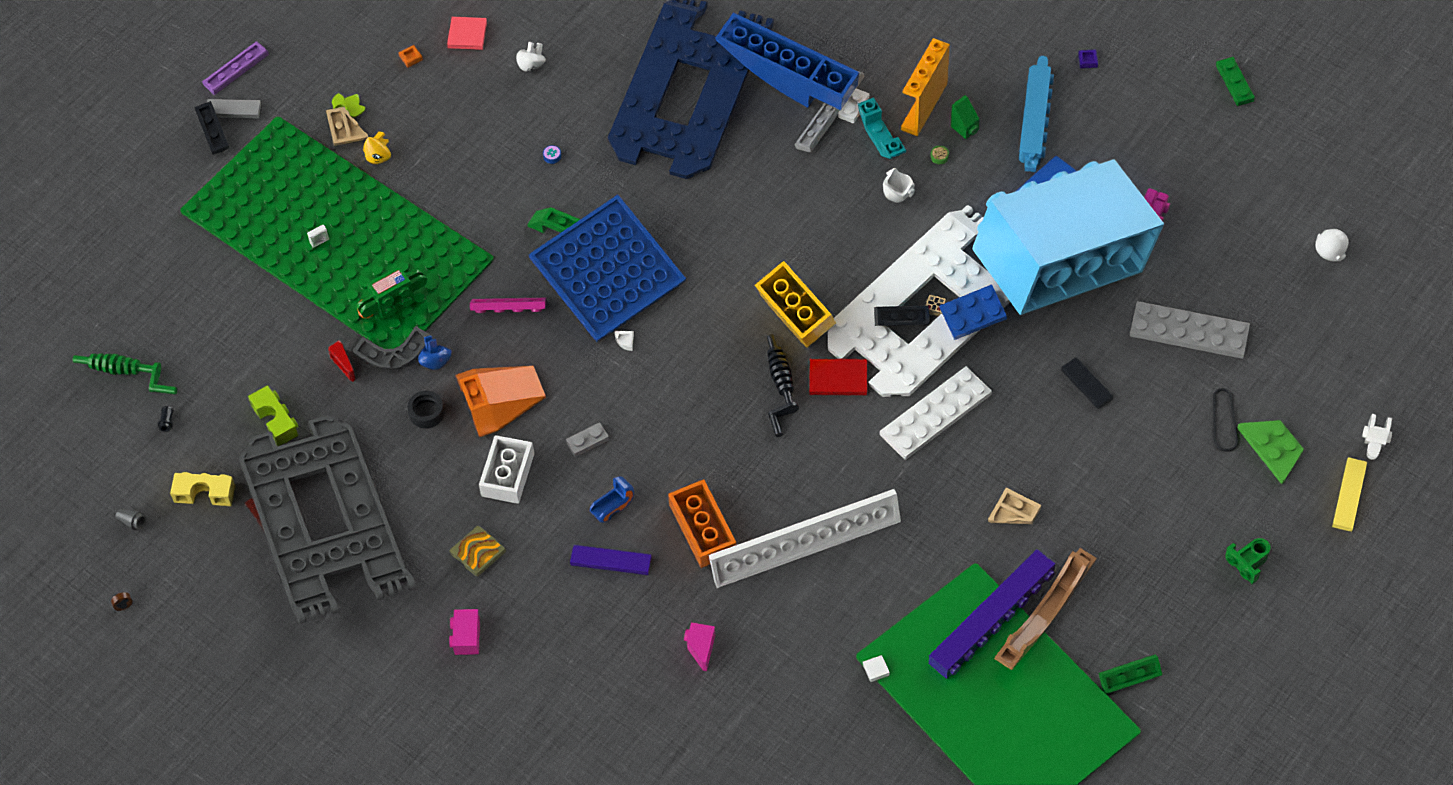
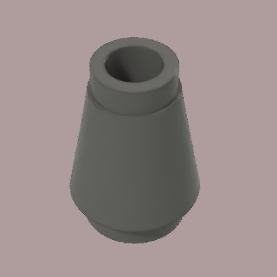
[116,509,146,530]

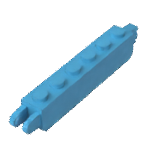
[1019,55,1054,172]

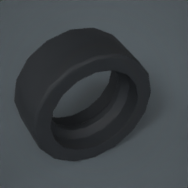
[407,390,445,429]

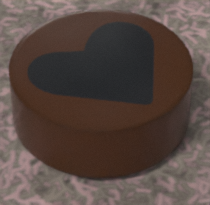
[111,592,133,611]

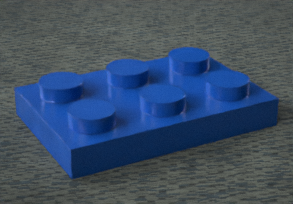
[939,284,1007,340]

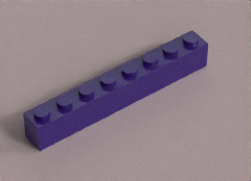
[929,549,1055,679]

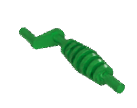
[73,354,177,394]

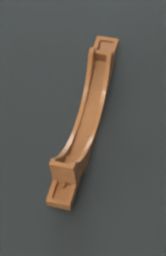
[994,548,1097,670]

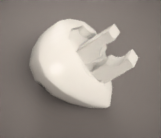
[516,42,546,71]

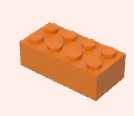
[668,479,737,568]

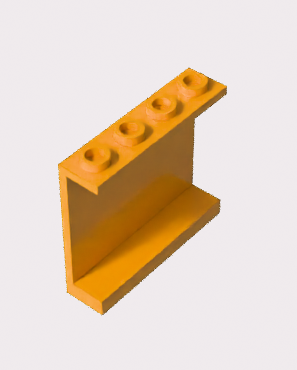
[901,38,950,136]

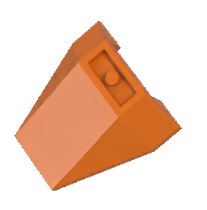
[455,366,546,438]

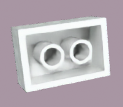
[479,435,534,504]

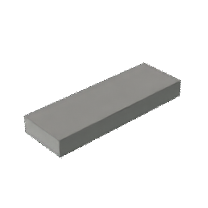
[207,99,261,118]

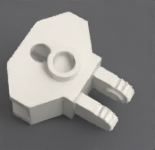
[1362,414,1392,460]

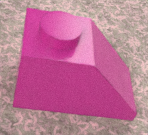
[684,622,716,671]

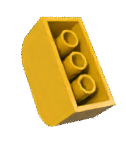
[755,261,836,348]

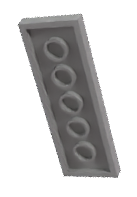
[1130,301,1250,359]

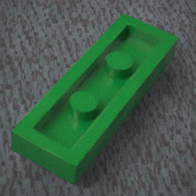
[1216,57,1255,106]
[1099,654,1162,694]

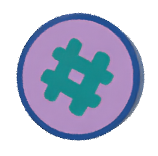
[543,145,561,164]

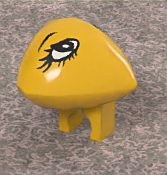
[363,132,391,164]

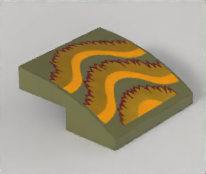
[449,526,506,577]

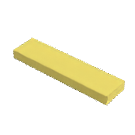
[1332,457,1367,532]

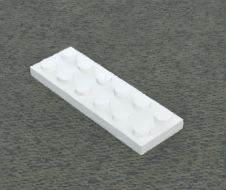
[880,366,992,460]

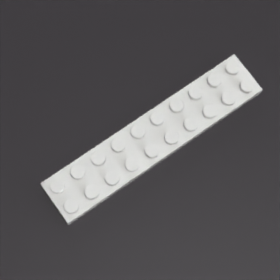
[709,489,901,588]

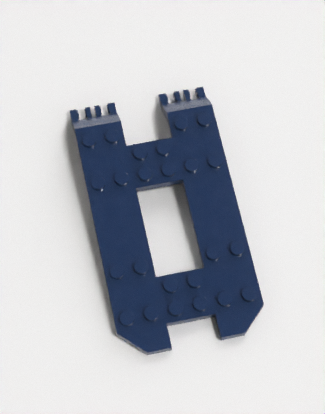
[608,0,774,179]

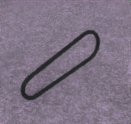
[1213,388,1239,451]

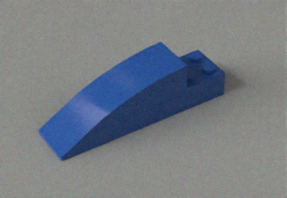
[715,13,859,110]

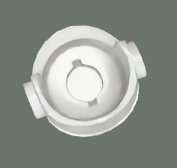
[883,168,915,203]
[1315,229,1349,261]

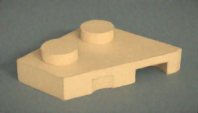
[326,107,368,146]
[988,488,1041,524]

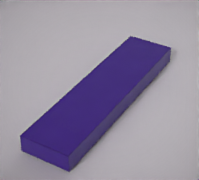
[570,545,652,575]

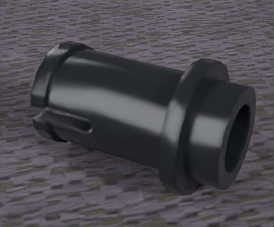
[157,406,174,432]

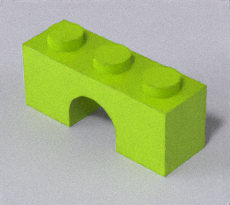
[248,385,299,446]

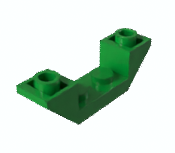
[527,207,580,233]

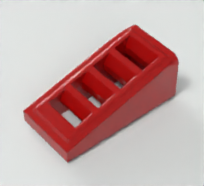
[328,340,355,382]

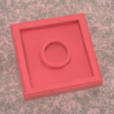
[447,17,487,50]

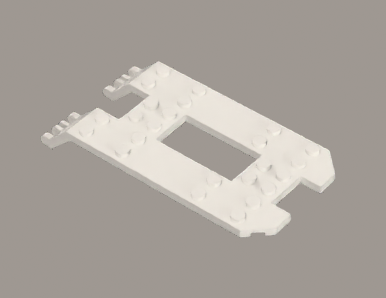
[828,205,1010,397]

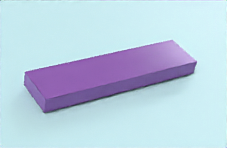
[202,41,269,95]

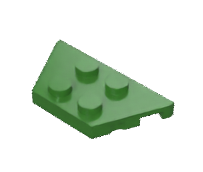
[1237,420,1304,484]

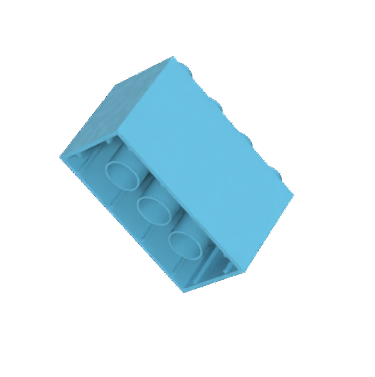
[972,159,1164,315]

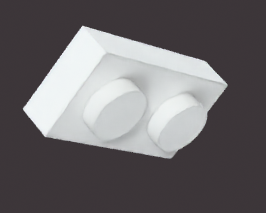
[838,89,869,123]

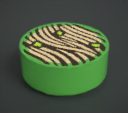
[931,146,949,164]

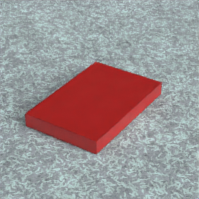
[809,359,867,395]

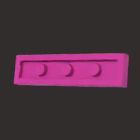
[470,297,547,313]

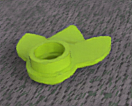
[332,93,365,117]

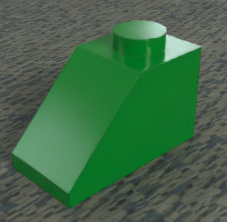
[951,95,980,139]

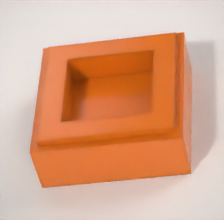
[398,45,423,68]

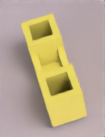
[170,472,235,506]

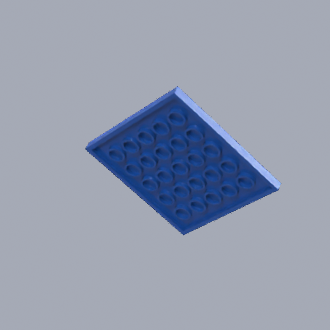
[529,195,686,342]

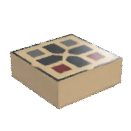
[925,294,947,316]

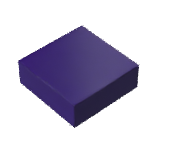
[1078,50,1098,68]

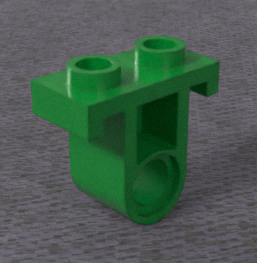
[1225,538,1271,584]

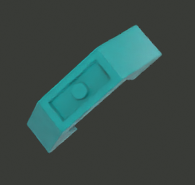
[857,97,906,159]

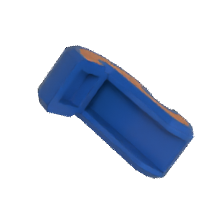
[590,476,634,523]

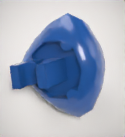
[418,335,452,370]

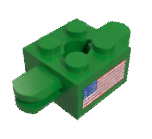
[357,266,427,319]

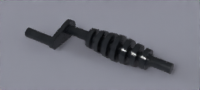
[767,334,799,437]

